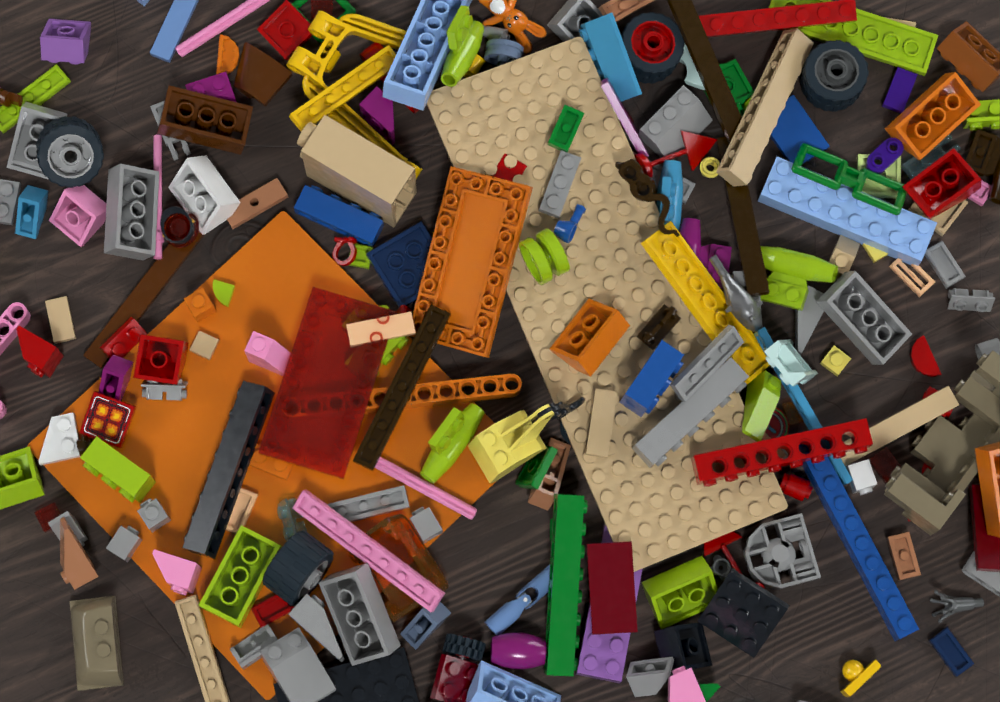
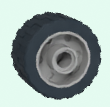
[36,116,104,188]
[263,530,334,606]

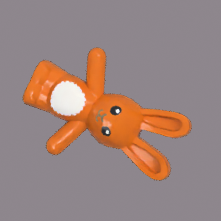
[478,0,547,53]

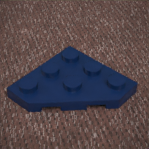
[366,221,432,308]

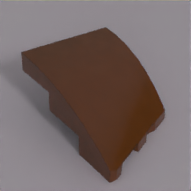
[234,42,293,107]

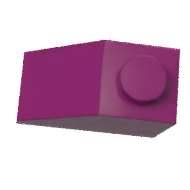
[99,355,134,400]

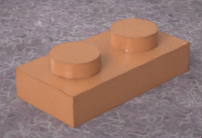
[886,532,921,581]

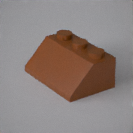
[937,21,1000,92]

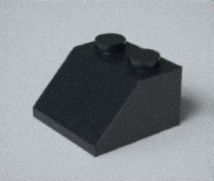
[654,622,713,675]

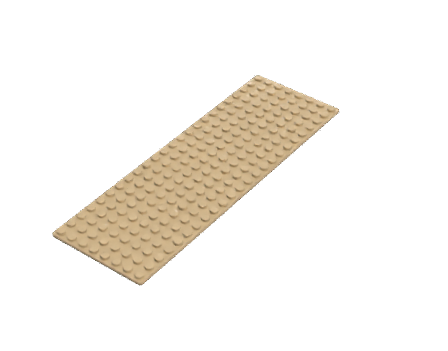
[427,37,788,572]

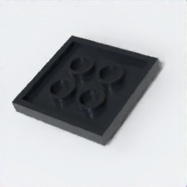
[698,568,790,658]

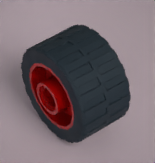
[621,12,685,84]

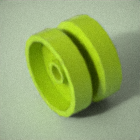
[519,228,570,285]

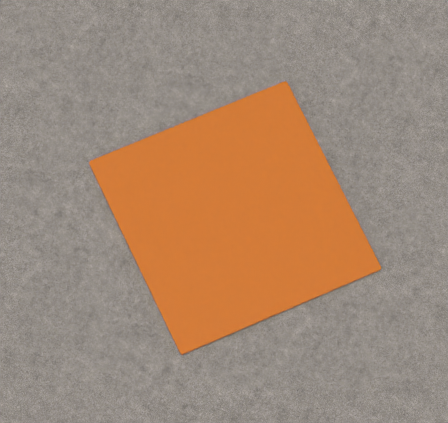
[27,211,497,700]

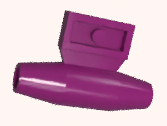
[679,218,732,290]

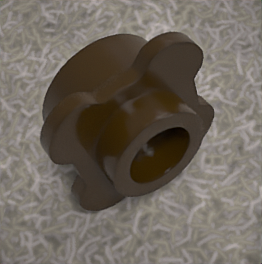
[77,435,92,456]

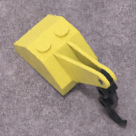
[468,397,585,483]

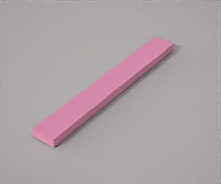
[292,489,445,612]

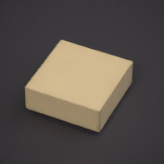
[190,331,219,360]

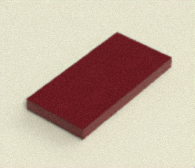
[969,485,1000,572]
[587,541,638,635]

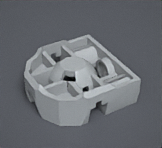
[744,513,821,590]

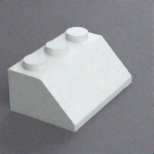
[168,155,241,235]

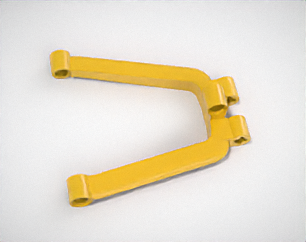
[286,11,485,180]

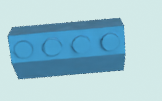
[579,13,642,102]

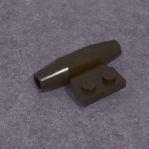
[966,129,1000,205]

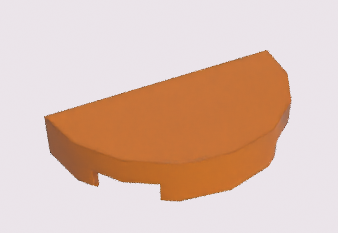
[216,34,240,75]

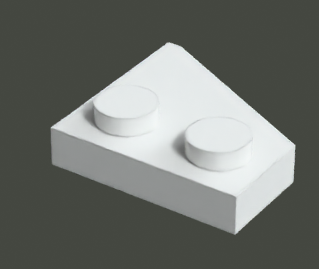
[39,413,81,465]

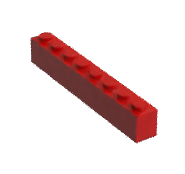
[699,0,857,38]

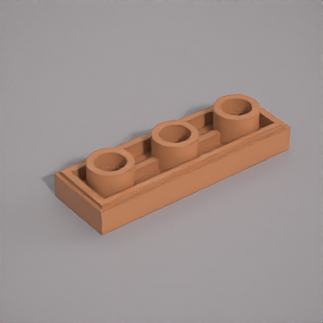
[227,178,289,229]

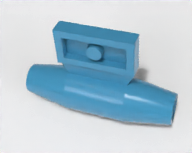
[656,160,683,231]

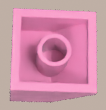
[49,185,106,247]
[152,549,202,596]

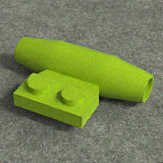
[441,5,484,87]
[760,246,838,311]
[420,403,485,484]

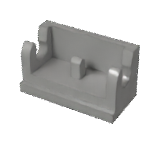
[230,624,278,670]

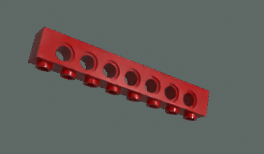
[691,418,873,487]

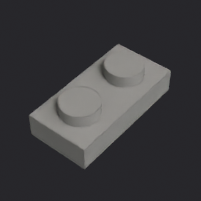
[0,179,21,226]

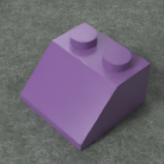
[40,19,91,64]

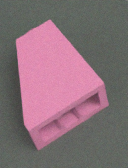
[244,331,298,379]
[668,666,706,702]

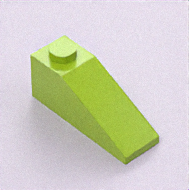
[742,370,782,442]

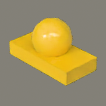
[840,659,881,698]

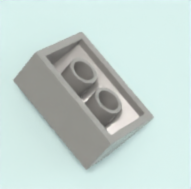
[639,85,713,160]

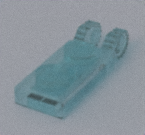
[901,134,960,179]

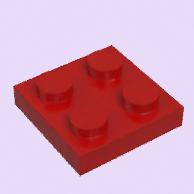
[257,0,313,60]

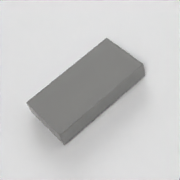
[924,241,966,289]

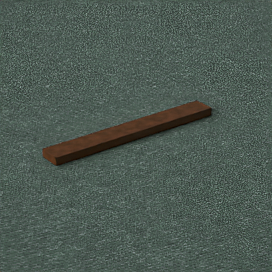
[83,220,205,369]

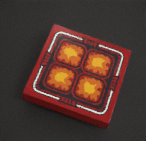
[79,391,137,448]

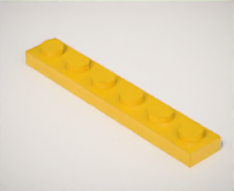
[289,45,396,132]

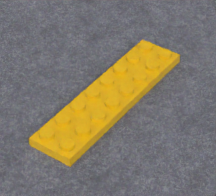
[640,221,770,384]

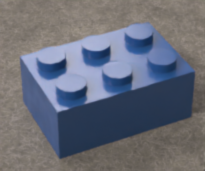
[619,340,684,417]

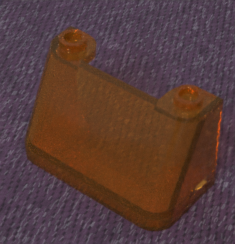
[349,514,449,623]

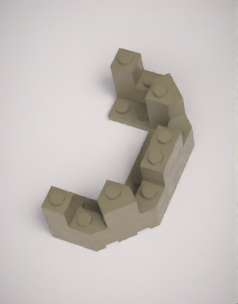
[884,350,1000,536]

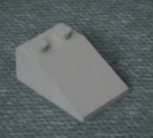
[547,0,622,63]
[6,102,68,179]
[289,594,345,663]
[260,627,336,702]

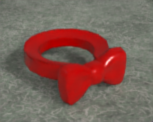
[332,237,357,266]

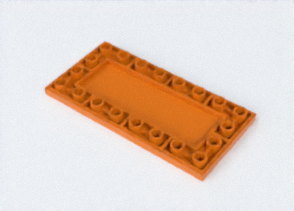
[409,166,533,358]

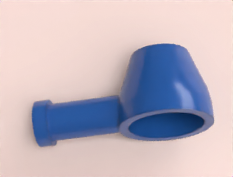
[554,204,586,244]

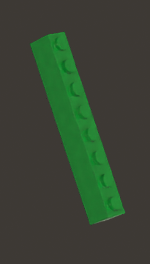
[543,493,588,676]

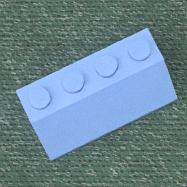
[466,660,561,702]

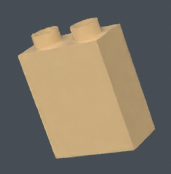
[297,115,417,228]

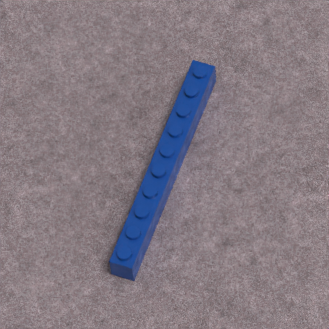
[799,443,919,641]

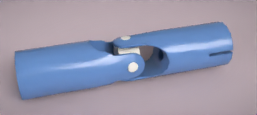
[485,564,550,636]

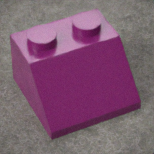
[185,72,236,102]
[359,86,395,145]

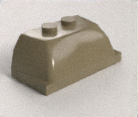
[70,596,124,691]

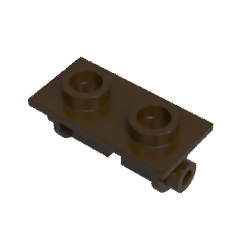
[636,304,681,350]

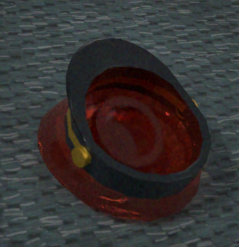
[160,206,199,248]

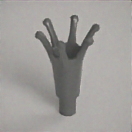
[930,590,984,623]

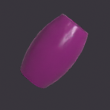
[490,633,546,669]

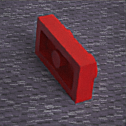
[100,317,147,358]

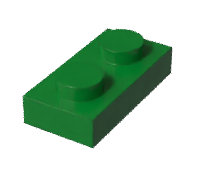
[547,105,584,152]

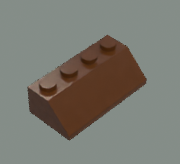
[157,85,253,155]

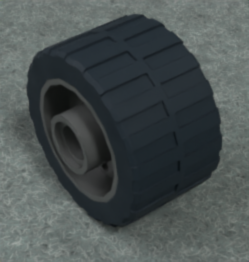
[800,40,869,112]

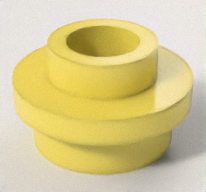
[700,157,720,178]

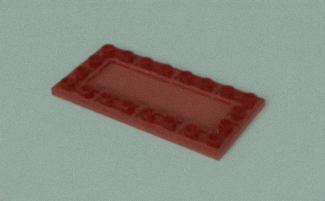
[258,287,397,480]

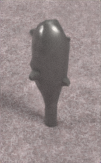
[709,255,763,332]

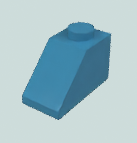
[15,185,48,239]

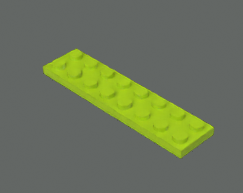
[769,0,938,76]

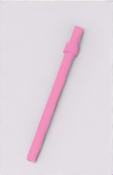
[153,135,164,260]

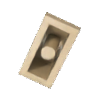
[828,235,860,280]

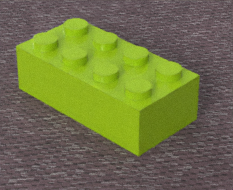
[198,525,282,628]

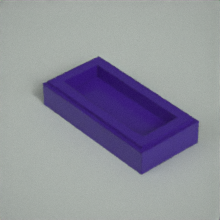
[882,67,918,114]

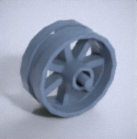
[484,39,524,66]

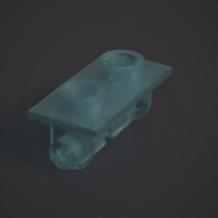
[277,498,307,541]

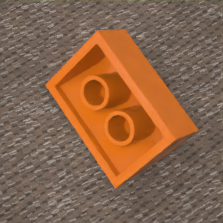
[550,299,630,377]

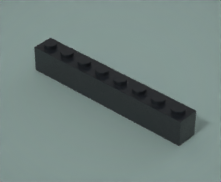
[182,381,275,559]

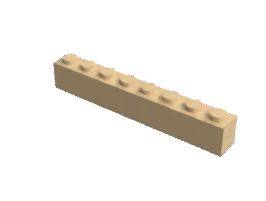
[716,28,814,186]

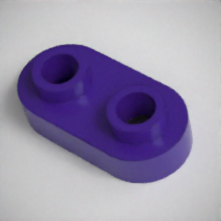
[866,138,904,174]

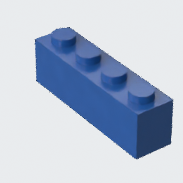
[294,185,384,247]

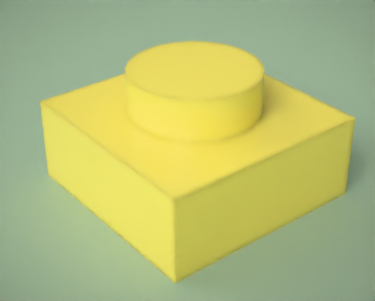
[820,345,851,376]

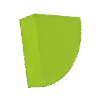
[213,280,235,307]

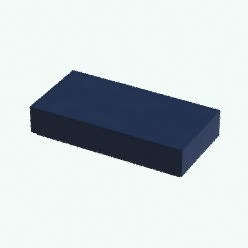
[928,627,974,677]

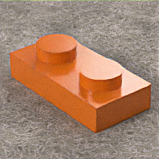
[249,444,296,481]

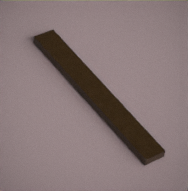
[667,0,742,144]
[717,137,770,297]
[353,304,451,471]

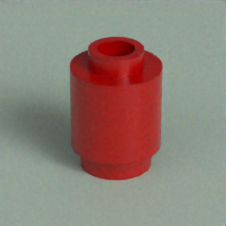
[780,473,813,501]

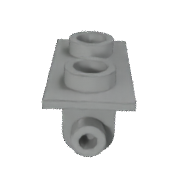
[947,288,995,312]
[141,378,188,401]

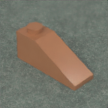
[528,438,571,511]
[60,517,98,590]

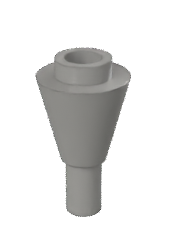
[483,25,510,40]

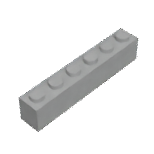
[632,358,749,468]

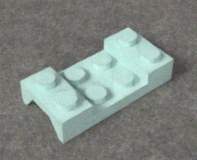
[764,339,818,387]

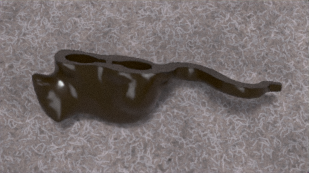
[615,159,680,237]

